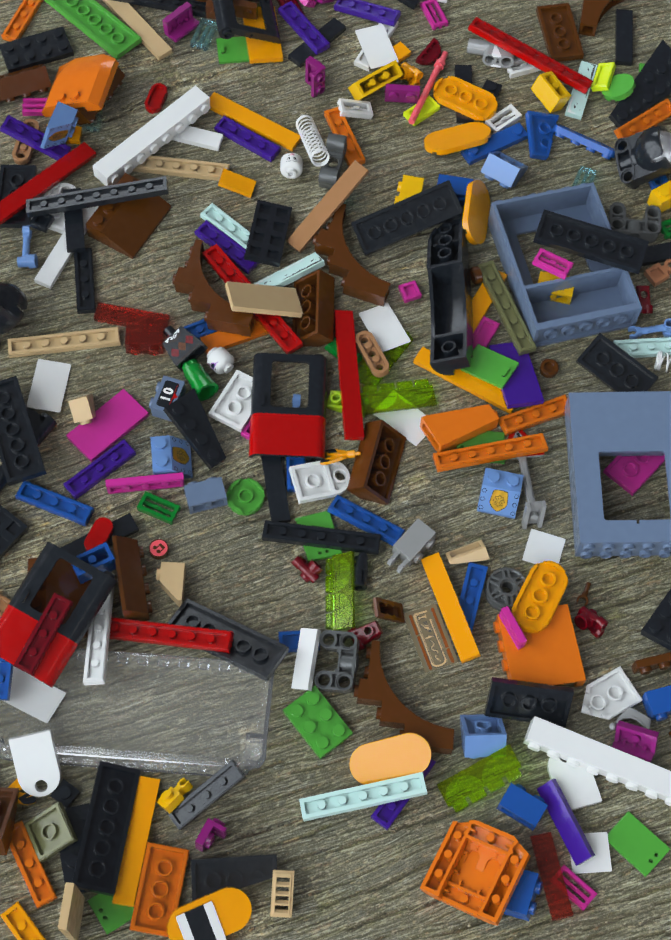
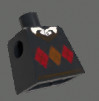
[163,326,208,372]

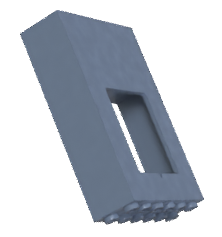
[488,182,642,347]
[564,391,671,559]

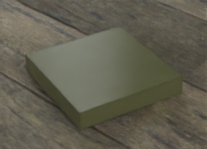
[24,802,78,862]

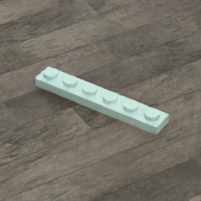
[299,772,427,822]

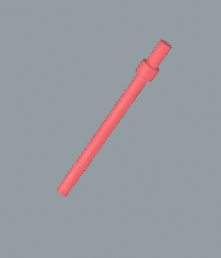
[408,51,448,125]

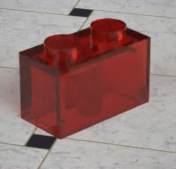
[125,325,165,355]

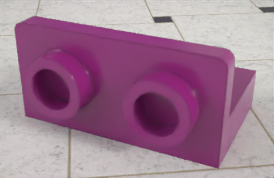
[195,818,227,852]

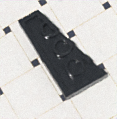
[163,389,226,470]
[191,854,277,901]

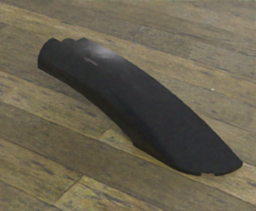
[427,214,473,375]

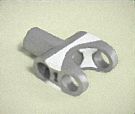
[467,35,517,68]

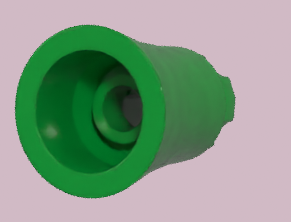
[182,359,219,401]

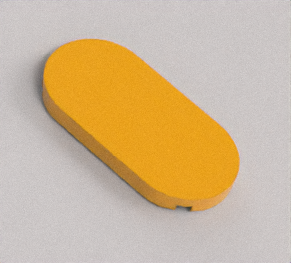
[433,76,498,121]
[424,122,491,155]
[462,180,490,245]
[511,561,568,633]
[349,732,432,785]
[167,887,252,940]

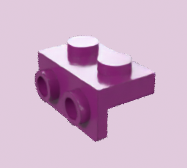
[162,2,200,42]
[305,56,326,98]
[385,84,420,103]
[612,720,659,763]

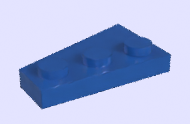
[525,111,559,160]

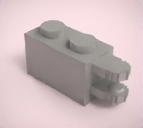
[387,518,436,574]

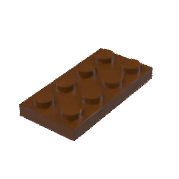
[536,3,584,62]

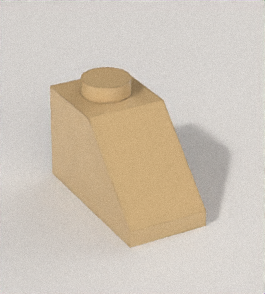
[68,393,96,425]
[156,562,186,607]

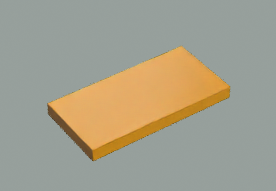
[243,6,283,64]

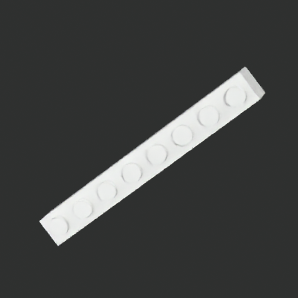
[93,86,210,186]
[523,716,671,806]

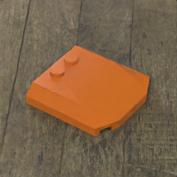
[42,54,119,117]
[420,820,530,926]

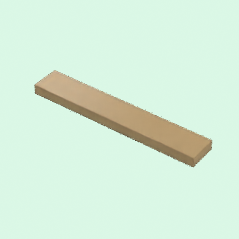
[102,0,172,61]
[133,155,230,181]
[8,327,121,358]

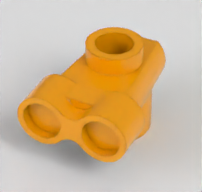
[399,62,423,86]

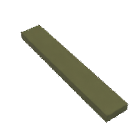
[476,260,537,356]

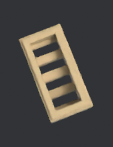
[445,540,490,564]
[270,869,295,918]

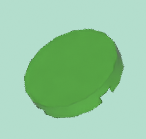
[602,73,636,102]
[227,478,265,516]

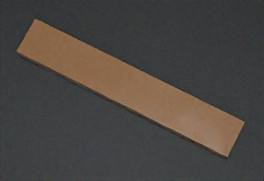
[286,160,369,254]

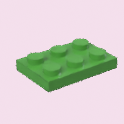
[283,686,353,760]

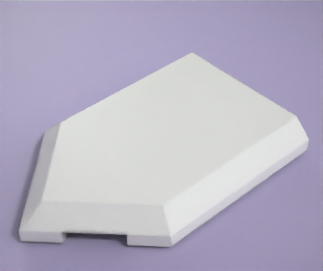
[581,666,643,720]

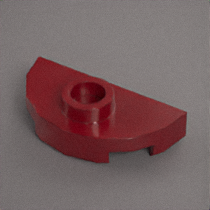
[415,38,441,65]

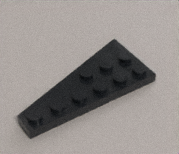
[609,40,671,128]

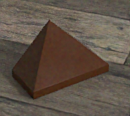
[372,597,405,624]

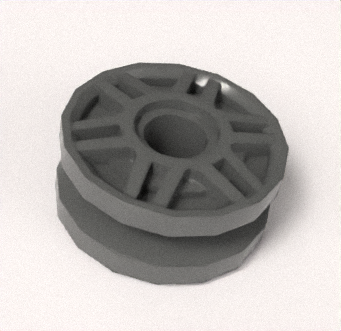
[484,567,526,611]

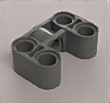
[318,133,347,189]
[607,202,661,243]
[314,630,360,694]

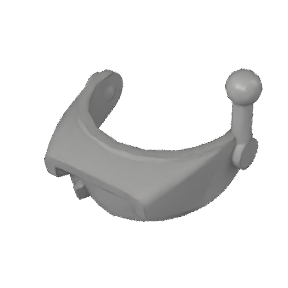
[609,707,651,731]

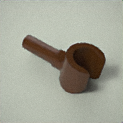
[576,582,591,607]

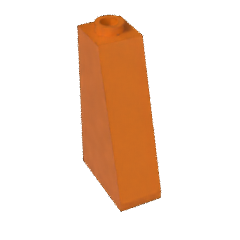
[420,404,499,452]

